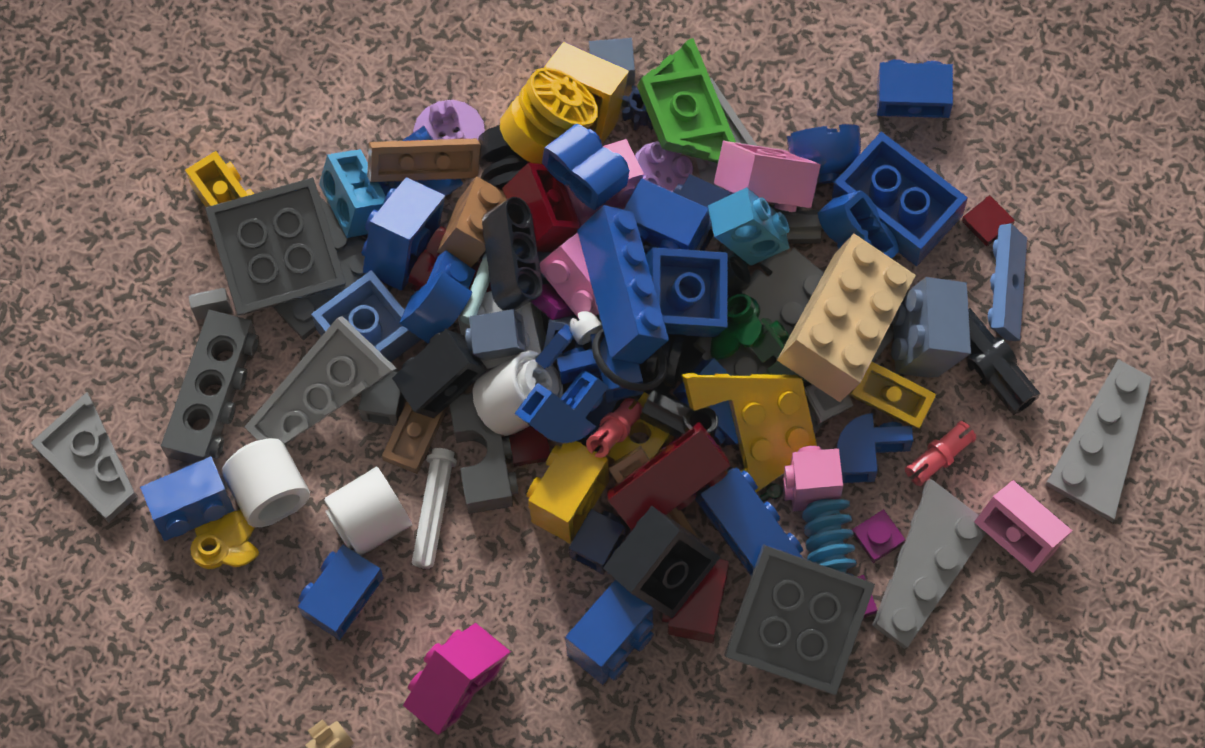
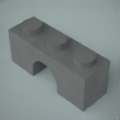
[450,393,519,514]

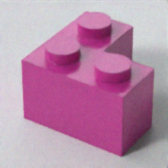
[403,623,511,735]

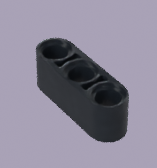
[482,197,542,311]

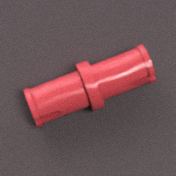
[586,398,643,458]
[905,421,976,486]

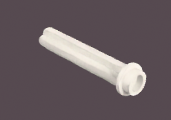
[412,448,457,569]

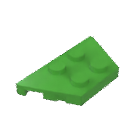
[637,38,736,163]

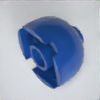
[787,124,861,184]

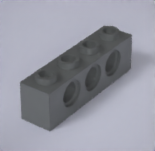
[161,310,259,464]

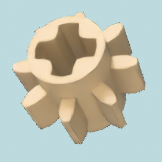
[305,719,354,748]

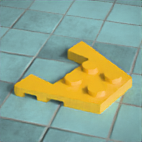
[682,373,817,493]

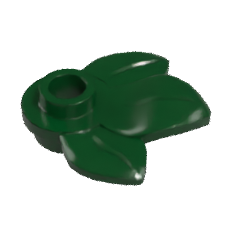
[711,293,763,360]

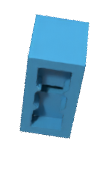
[319,149,386,238]
[708,187,790,266]

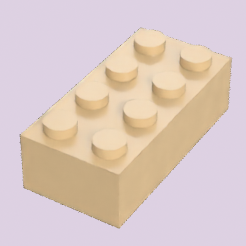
[777,233,916,402]

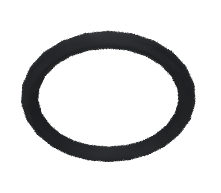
[592,328,668,391]

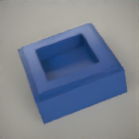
[535,324,574,369]

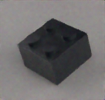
[603,506,720,619]

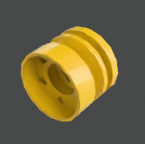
[500,67,598,164]

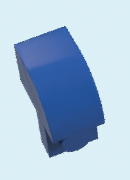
[399,250,476,343]
[557,333,643,403]
[514,369,608,443]
[837,413,913,483]

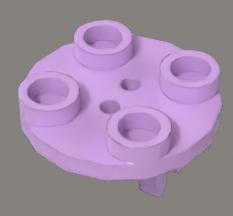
[413,100,485,140]
[635,141,693,192]

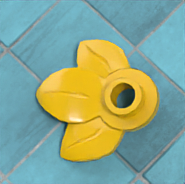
[190,510,259,569]

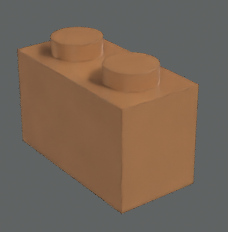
[437,176,507,268]

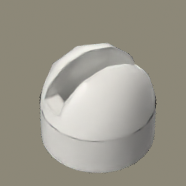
[569,311,603,345]

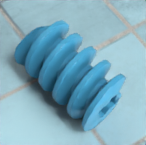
[802,499,857,576]

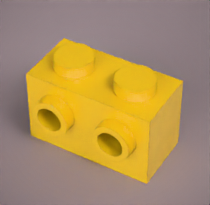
[185,151,254,207]

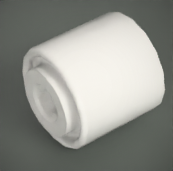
[473,351,564,436]
[222,438,310,527]
[324,466,412,556]

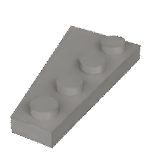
[245,316,397,445]
[1045,359,1152,523]
[872,479,986,649]

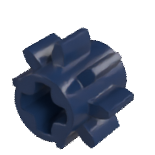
[621,85,653,130]

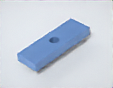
[988,224,1027,341]

